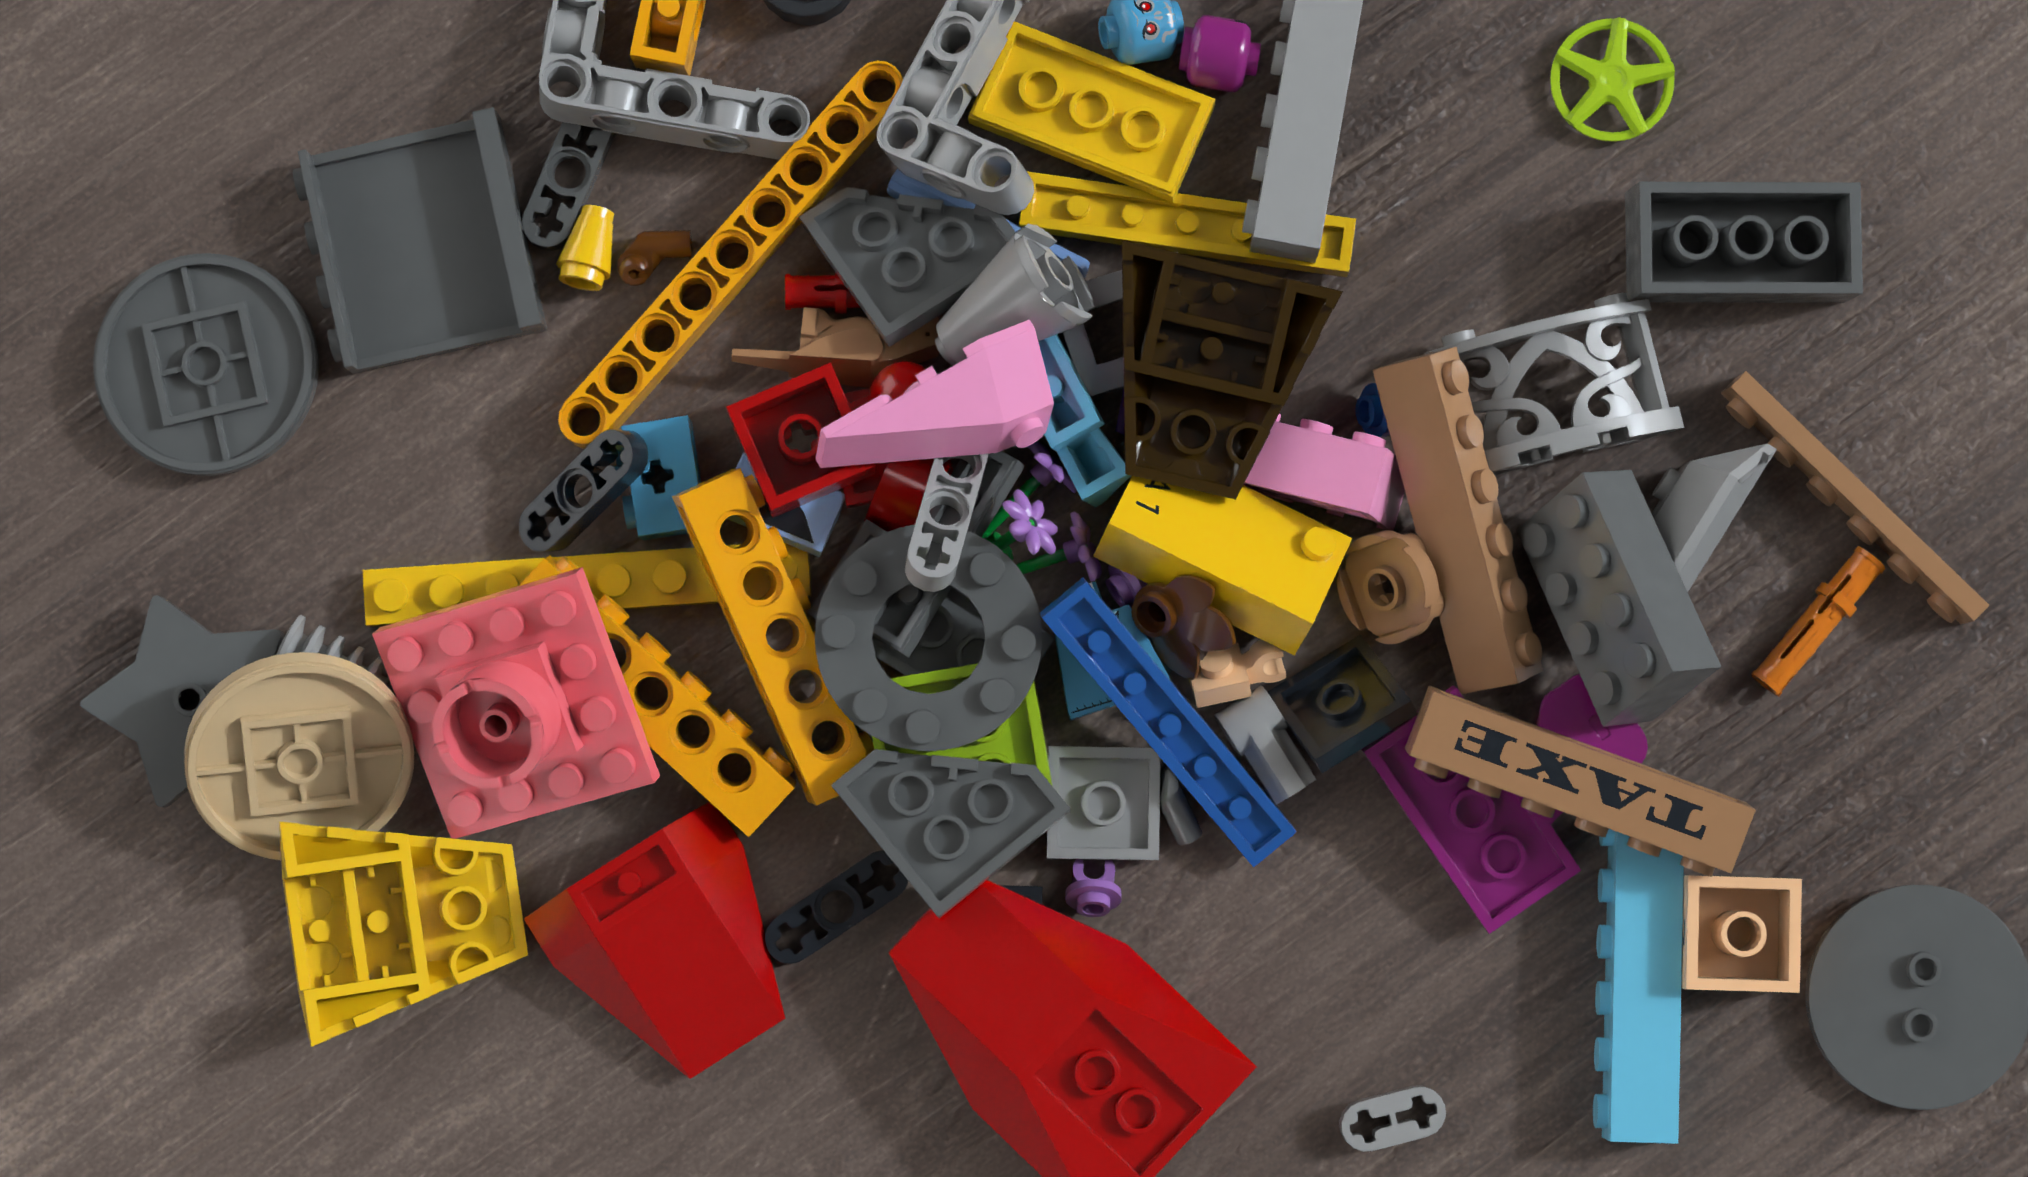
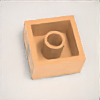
[1681,875,1802,993]

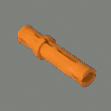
[1751,546,1886,697]

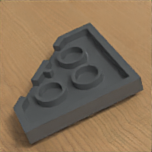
[799,187,1016,347]
[831,749,1071,919]

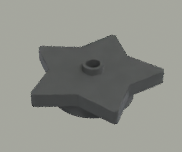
[80,595,285,808]

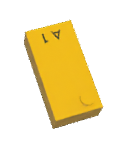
[1093,476,1352,656]

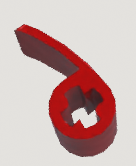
[864,458,953,532]

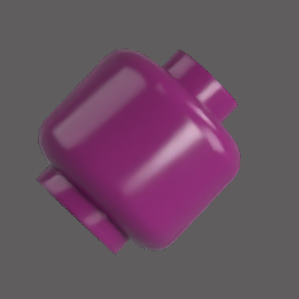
[1179,15,1261,92]

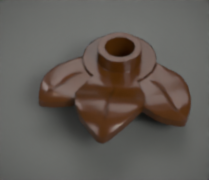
[1131,575,1236,680]

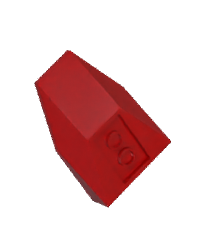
[888,879,1257,1177]

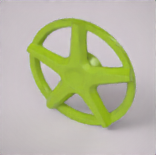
[1550,17,1675,142]

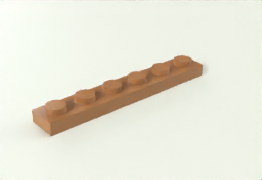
[1721,371,1989,624]

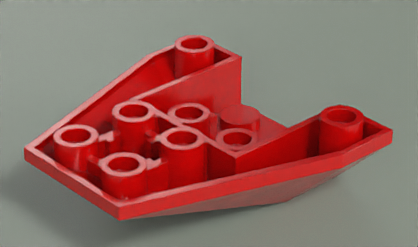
[524,802,786,1079]

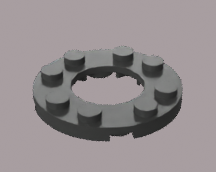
[815,525,1042,751]

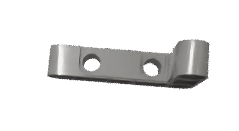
[539,0,810,160]
[877,0,1034,215]

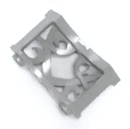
[1424,293,1684,476]

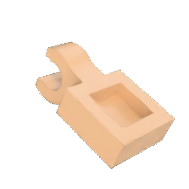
[1189,639,1286,708]

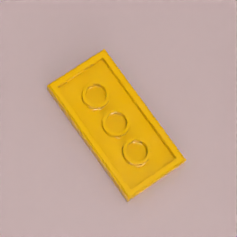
[968,21,1215,203]

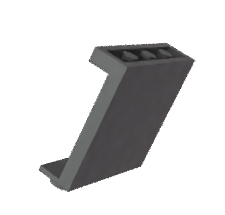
[293,107,547,374]

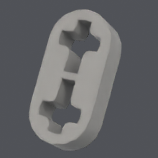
[1339,1085,1446,1152]

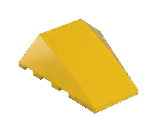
[279,822,528,1047]

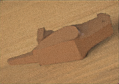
[732,307,939,388]

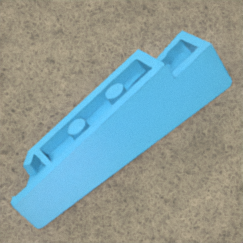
[1039,334,1131,507]

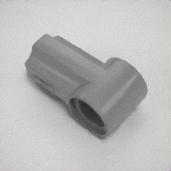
[1214,685,1316,805]

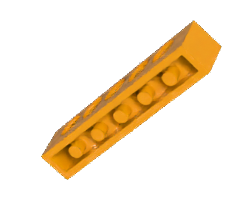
[672,468,874,806]
[519,555,796,837]

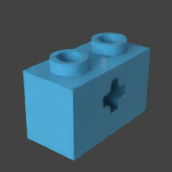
[616,415,701,541]

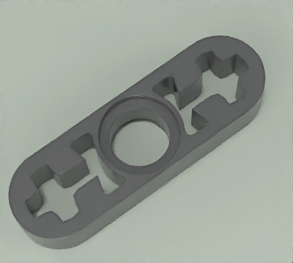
[522,122,616,251]

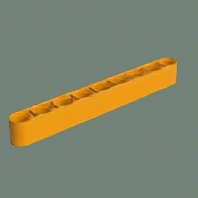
[558,60,903,449]

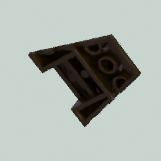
[1122,240,1343,500]

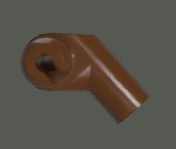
[617,230,692,286]

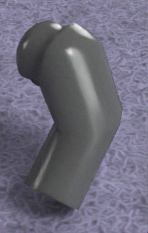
[1160,765,1202,845]

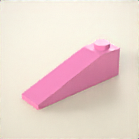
[815,320,1054,468]

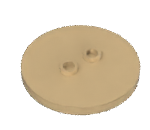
[184,652,414,861]

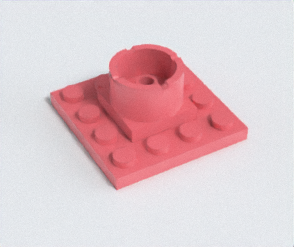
[372,567,660,839]

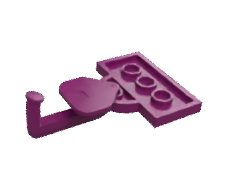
[1361,673,1697,934]

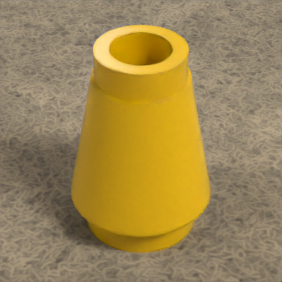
[556,205,614,291]

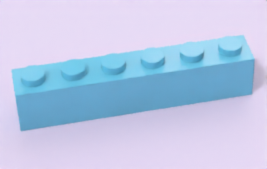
[1593,829,1684,1144]

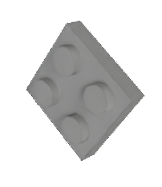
[1047,746,1160,860]

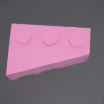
[1244,414,1405,531]

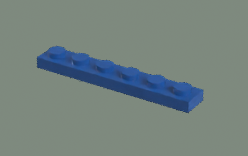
[1040,577,1297,867]

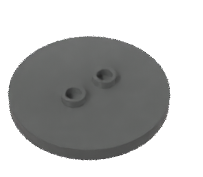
[93,253,319,476]
[1805,885,2028,1110]

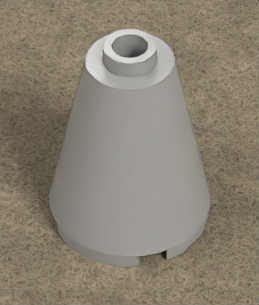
[935,224,1094,366]

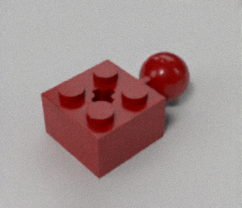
[726,361,926,518]

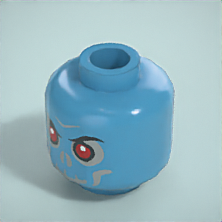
[1098,0,1184,65]

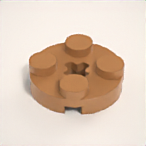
[1337,530,1444,644]

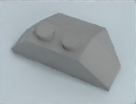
[1651,443,1777,592]

